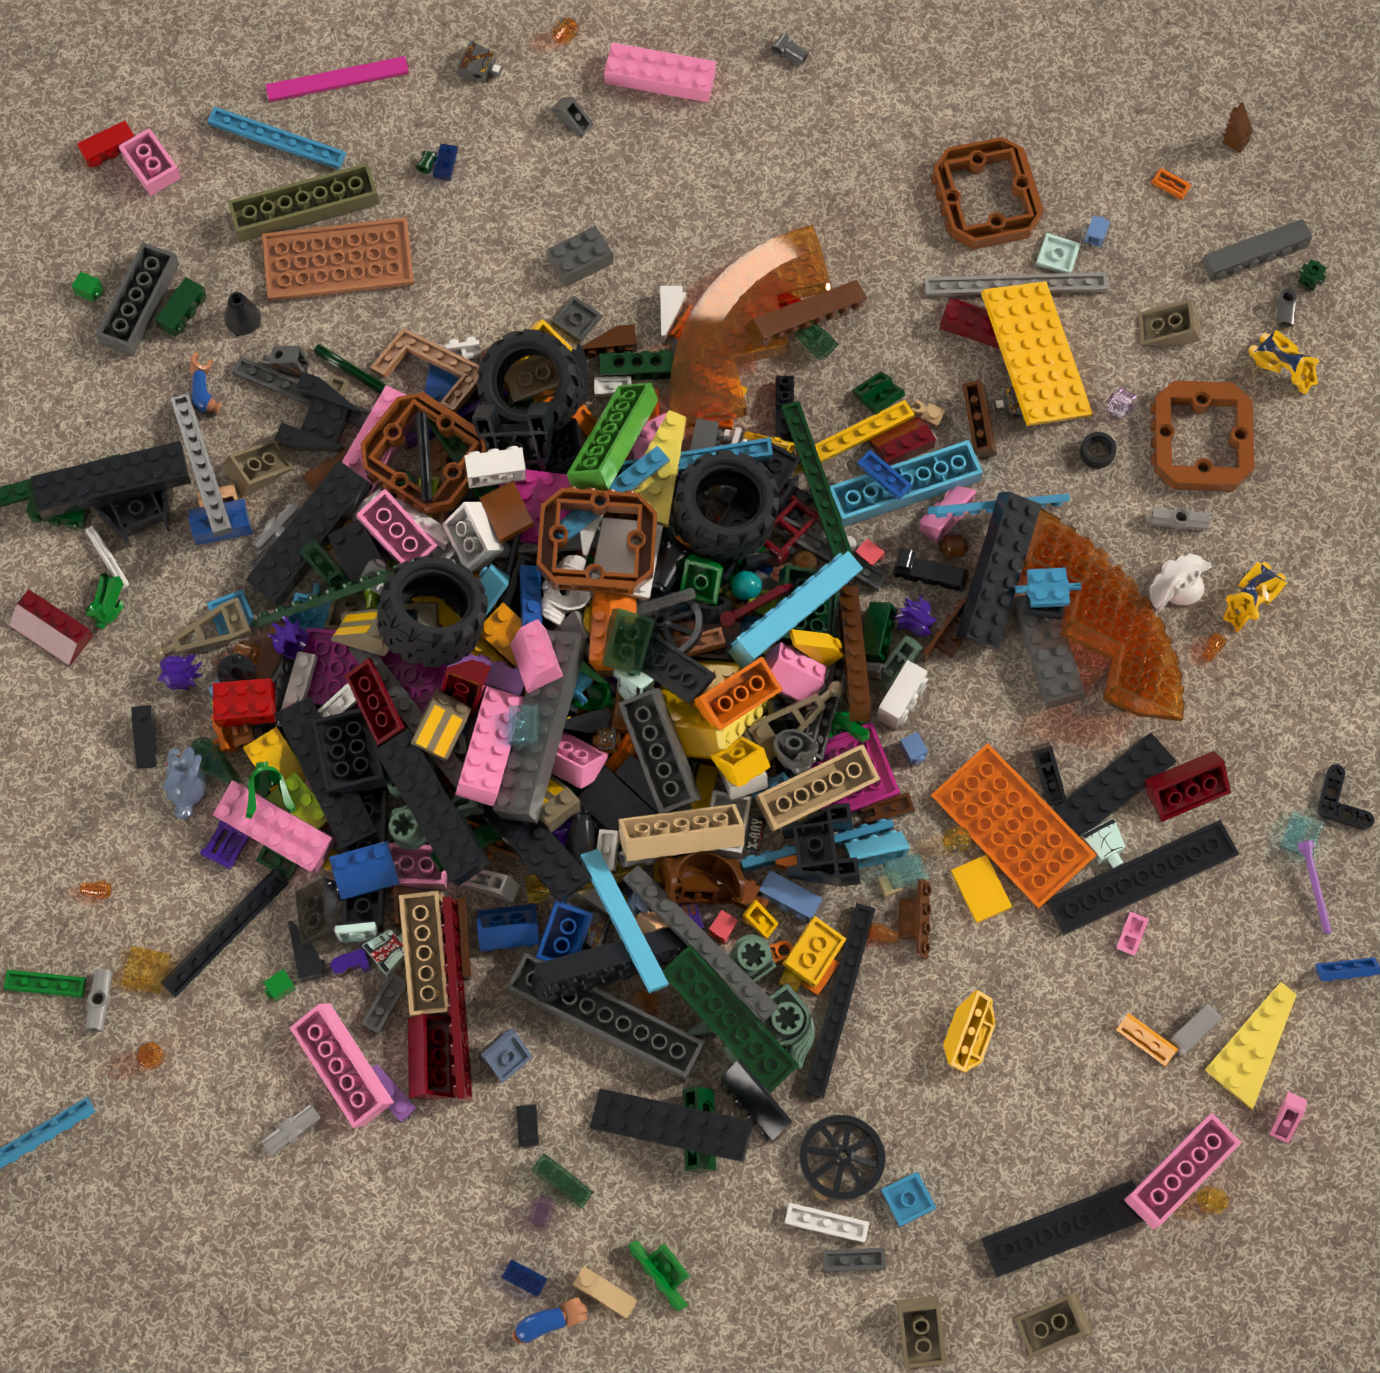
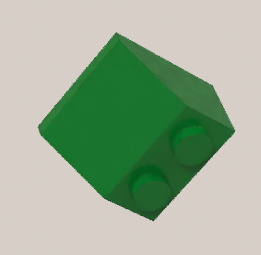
[680,554,723,605]

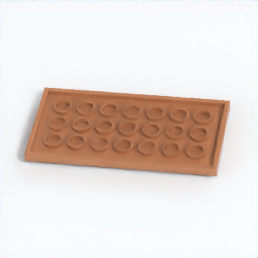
[262,217,414,302]

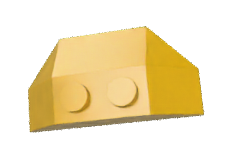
[943,990,995,1073]

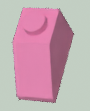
[1269,1092,1307,1143]

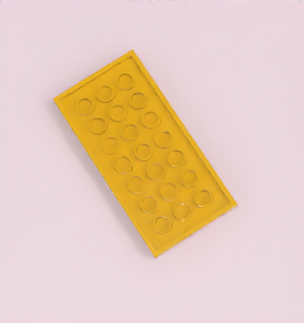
[981,281,1093,426]

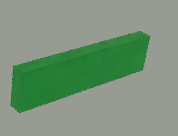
[3,970,87,998]

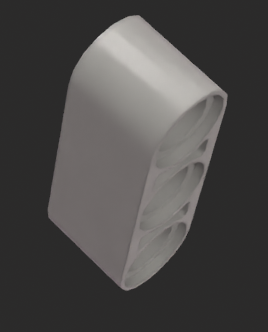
[1168,1003,1223,1057]

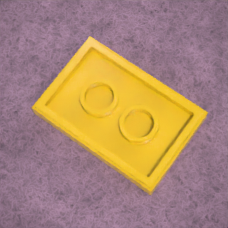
[950,855,1012,924]
[782,916,846,988]

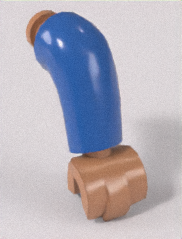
[189,352,222,416]
[512,1298,588,1343]

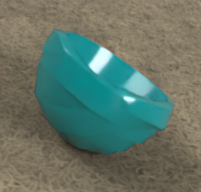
[731,571,762,600]

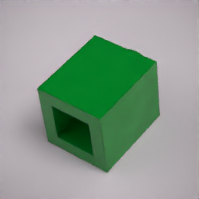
[72,271,103,302]
[263,969,296,1002]

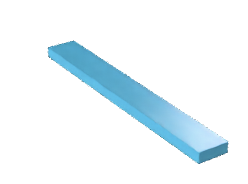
[580,849,668,993]

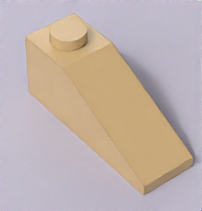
[573,1266,637,1319]

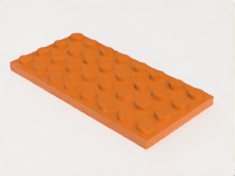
[931,743,1097,909]

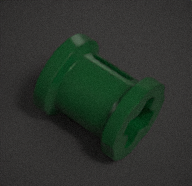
[415,150,437,174]

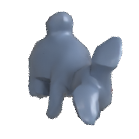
[162,747,207,820]

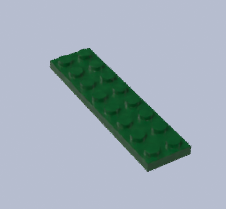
[662,945,800,1093]

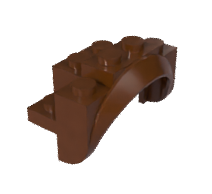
[658,851,745,904]

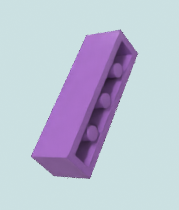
[448,653,526,697]

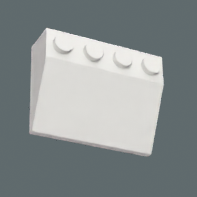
[591,518,663,604]

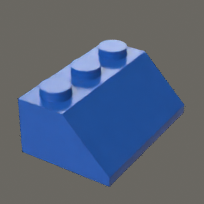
[188,499,253,545]
[329,841,399,900]
[536,898,594,961]
[477,904,540,951]

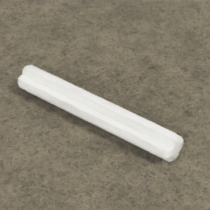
[86,526,129,590]

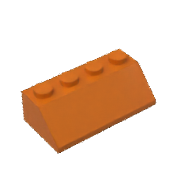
[589,592,637,672]
[694,657,783,731]

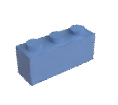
[758,870,822,923]

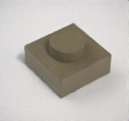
[328,375,350,397]

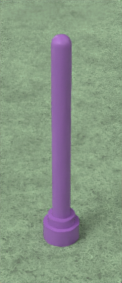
[1297,840,1331,934]

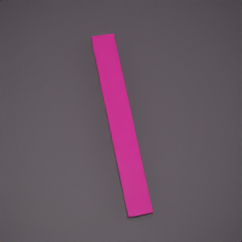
[266,56,409,102]

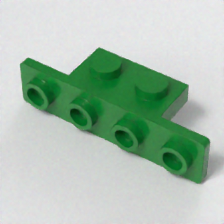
[628,1240,690,1311]

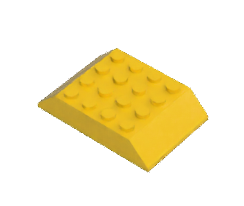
[657,658,742,759]

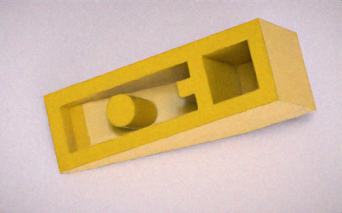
[788,629,844,667]

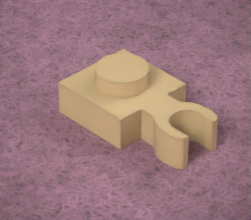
[911,401,946,428]

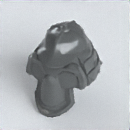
[772,729,819,775]

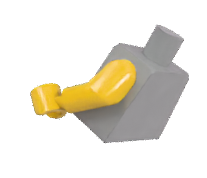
[555,600,593,658]

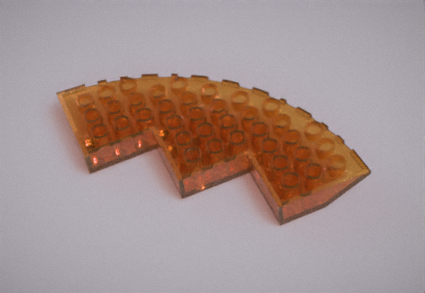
[670,225,830,429]
[1021,508,1185,721]

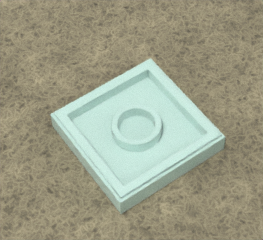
[1035,233,1081,273]
[335,922,379,943]

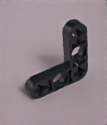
[1317,764,1375,830]

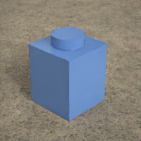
[1084,216,1110,247]
[899,732,928,765]

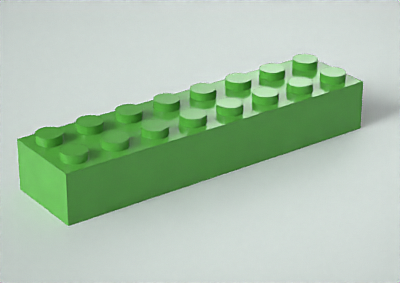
[567,382,658,491]

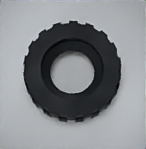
[689,595,732,624]

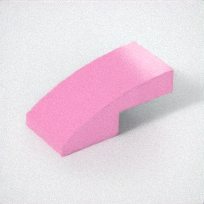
[1116,912,1149,956]

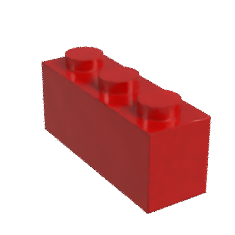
[77,120,135,168]

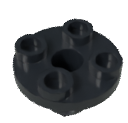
[216,654,257,682]

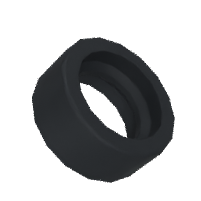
[1080,431,1117,469]

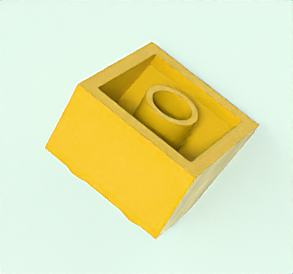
[711,736,770,787]

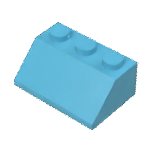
[457,564,510,618]
[844,830,909,869]

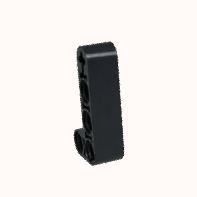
[893,548,969,592]

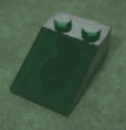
[602,608,655,676]

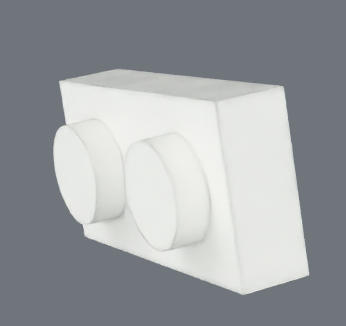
[594,376,631,397]
[597,829,619,871]

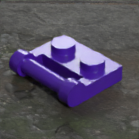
[200,820,250,870]

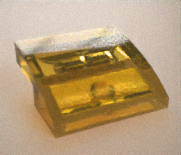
[121,945,172,994]

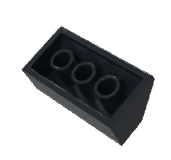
[720,1059,792,1144]

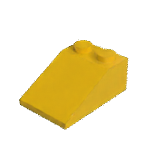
[243,727,307,793]

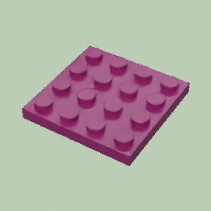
[499,469,572,548]
[809,722,900,813]

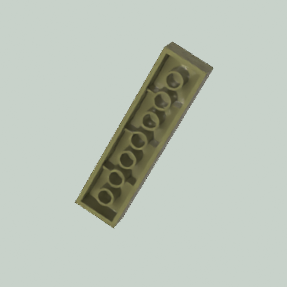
[228,163,380,242]

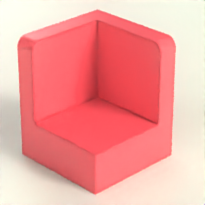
[855,538,885,566]
[709,910,738,944]

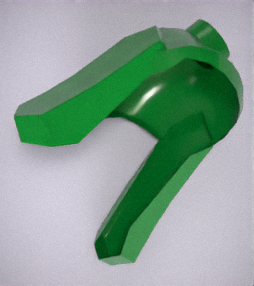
[85,573,124,630]
[571,661,614,711]
[829,711,869,742]
[245,761,295,819]

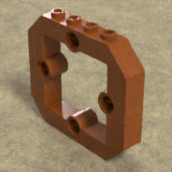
[931,137,1044,249]
[1150,380,1255,492]
[361,392,487,515]
[537,486,657,595]

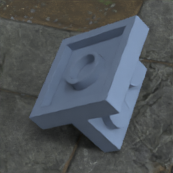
[478,1028,533,1083]

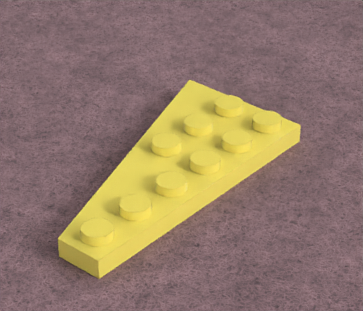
[633,410,686,528]
[716,647,781,749]
[1205,982,1296,1111]

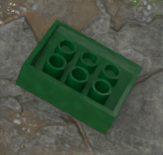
[775,564,839,645]

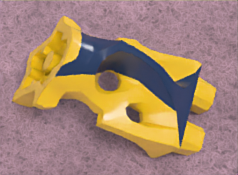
[1248,330,1319,395]
[1222,562,1287,633]

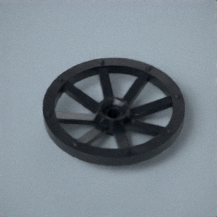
[636,592,704,654]
[799,1115,885,1201]

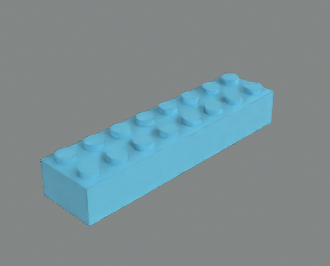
[829,440,983,527]
[728,551,863,668]

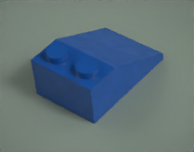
[425,364,463,410]

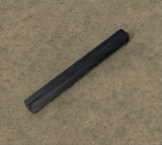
[416,412,433,502]

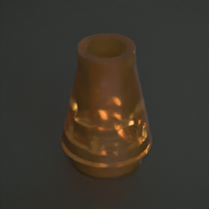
[1201,632,1227,662]
[80,880,111,900]
[868,922,899,944]

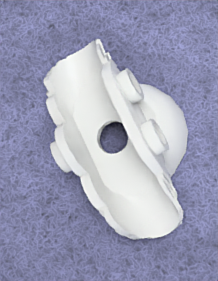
[1149,553,1212,610]
[541,555,591,626]

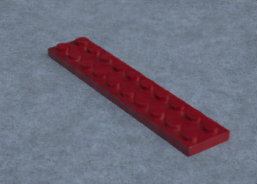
[440,897,473,1102]

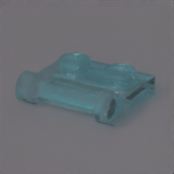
[1279,811,1325,859]

